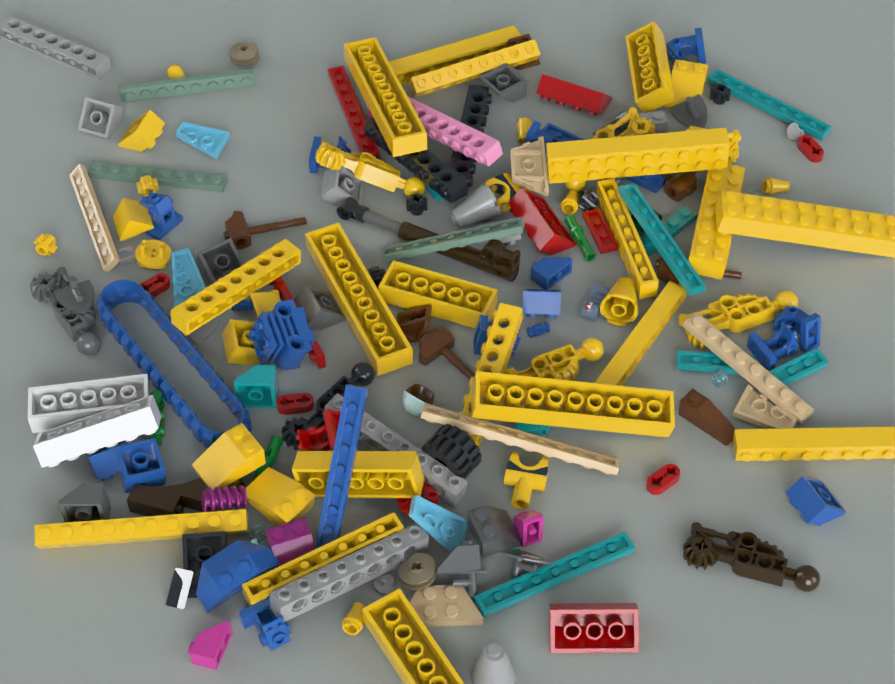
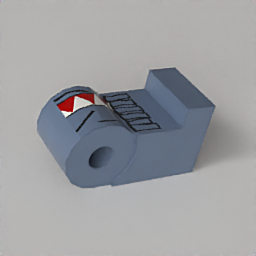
[581,284,610,321]

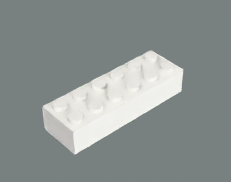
[28,374,151,433]
[33,395,161,468]

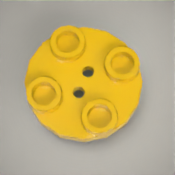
[135,240,171,270]

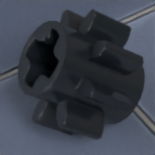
[710,84,731,105]
[577,189,599,211]
[406,193,428,216]
[368,266,386,289]

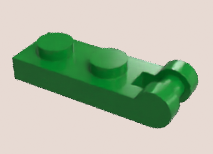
[150,390,166,446]

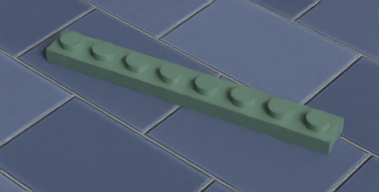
[119,69,255,102]
[87,161,228,192]
[380,217,525,263]

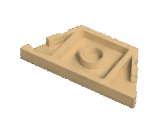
[509,136,549,196]
[410,584,483,627]

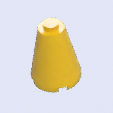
[600,277,638,326]

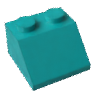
[234,365,279,408]

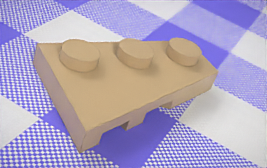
[733,384,797,429]

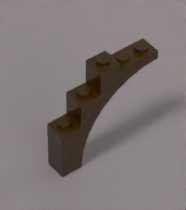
[127,477,246,516]

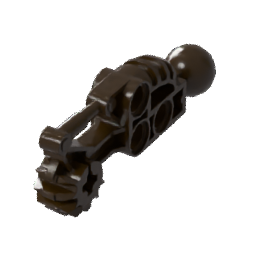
[683,522,820,592]

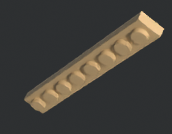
[69,163,120,273]
[683,312,814,424]

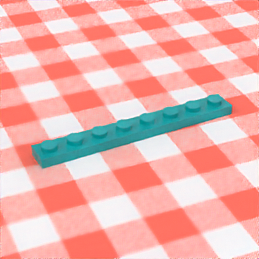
[707,69,832,140]
[617,183,706,296]
[474,532,635,617]

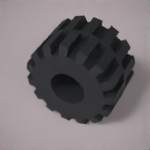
[422,424,482,479]

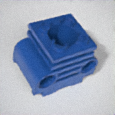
[249,299,316,370]

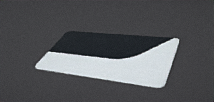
[166,568,193,609]

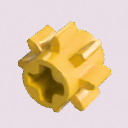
[136,175,159,196]
[33,234,58,256]

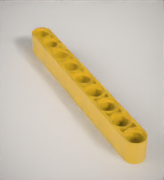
[595,281,687,386]

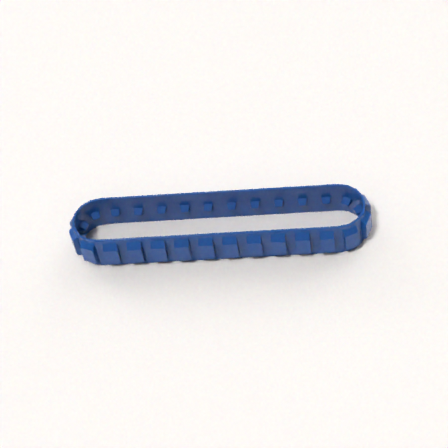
[97,280,252,449]

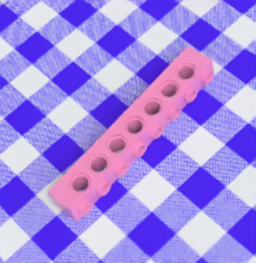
[408,96,503,167]

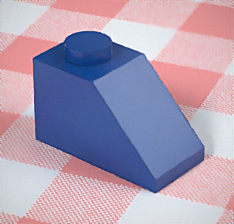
[530,257,573,290]

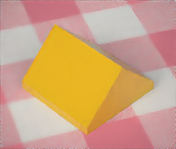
[113,198,154,241]

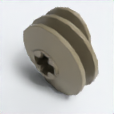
[229,43,259,66]
[398,553,436,591]

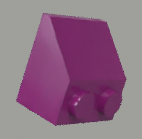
[265,518,316,565]

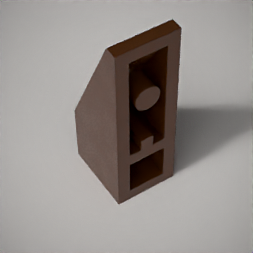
[678,388,736,446]

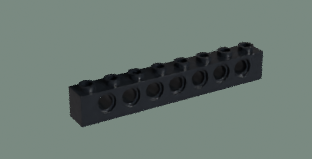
[449,85,492,192]
[364,117,468,204]

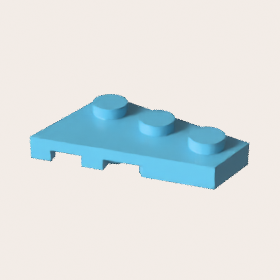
[176,121,230,160]
[409,495,468,552]

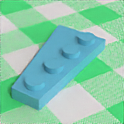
[171,247,206,307]

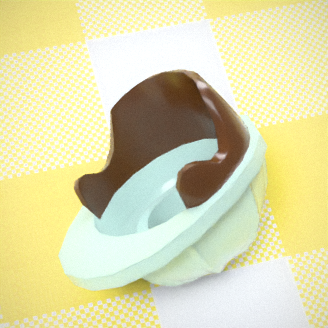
[402,384,434,416]

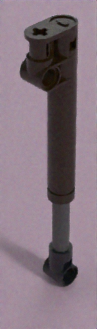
[336,197,521,282]

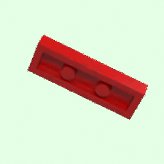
[582,208,618,254]

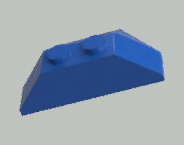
[196,540,281,613]

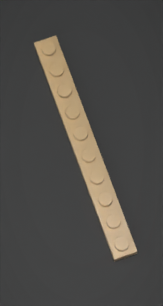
[420,403,620,475]

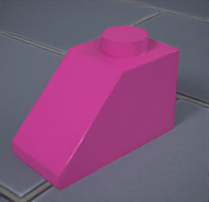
[514,510,543,547]
[188,621,233,670]

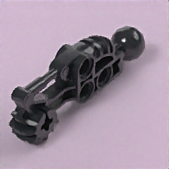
[281,362,375,451]

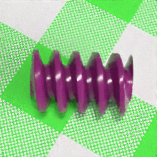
[201,486,247,512]

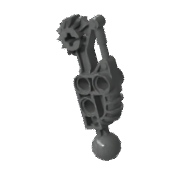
[30,267,101,356]

